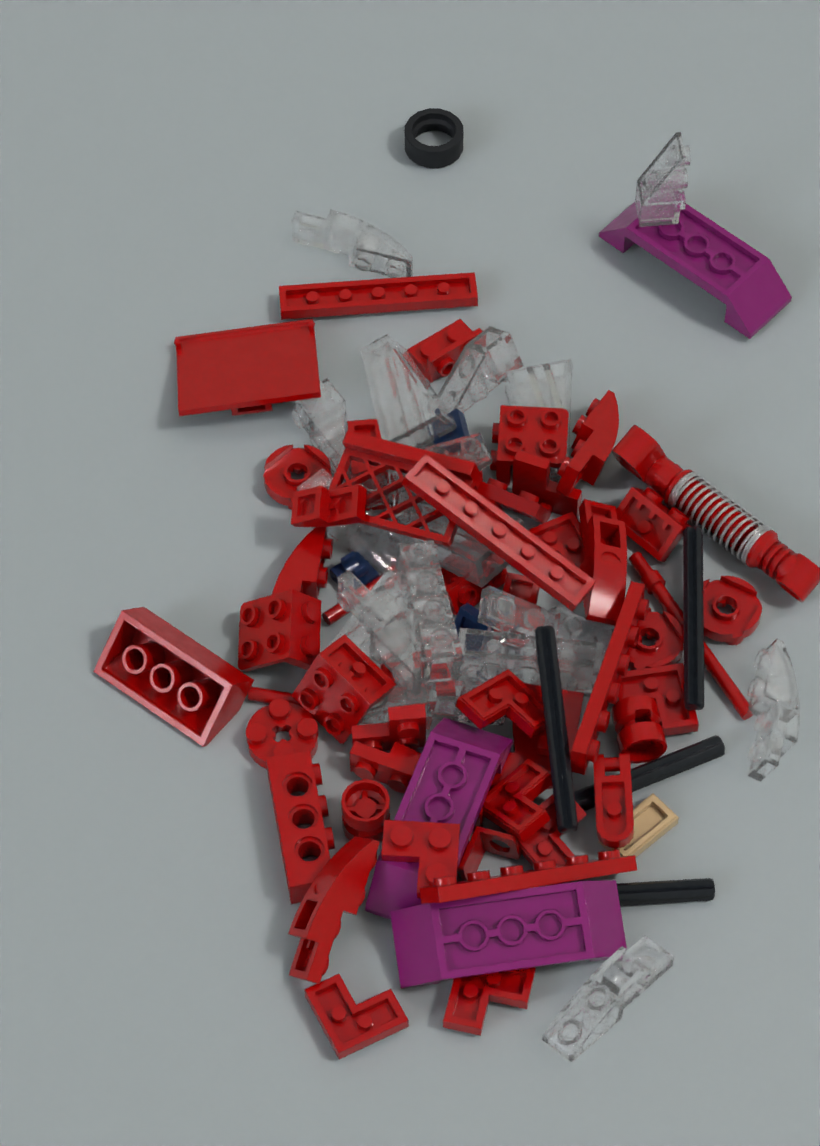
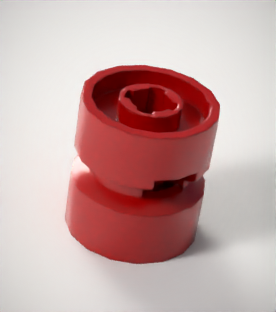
[611,695,667,763]
[341,779,390,842]

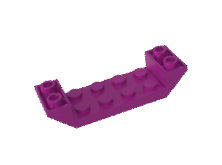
[599,191,792,339]
[365,717,513,920]
[390,880,628,989]

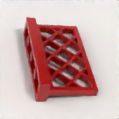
[328,430,483,547]

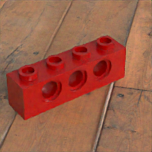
[266,750,335,904]

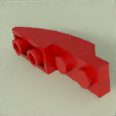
[556,390,619,497]
[579,499,627,626]
[272,527,333,599]
[349,741,483,831]
[288,837,380,984]

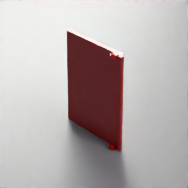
[174,319,321,416]

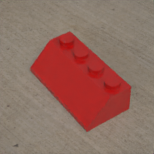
[93,607,254,747]

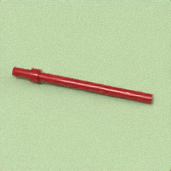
[629,551,755,720]

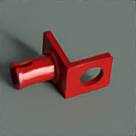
[458,826,521,881]

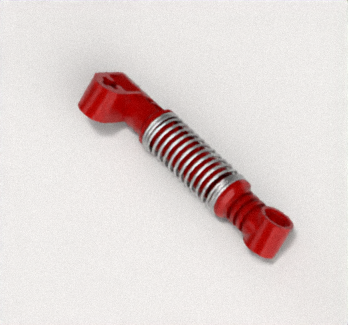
[612,425,820,603]

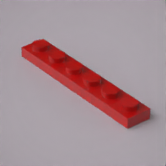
[279,272,478,320]
[402,453,596,612]
[571,581,649,775]
[419,849,637,904]

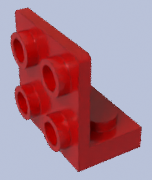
[292,634,396,744]

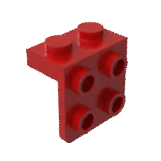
[490,405,569,485]
[238,589,321,672]

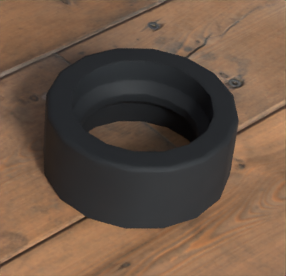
[405,108,464,168]

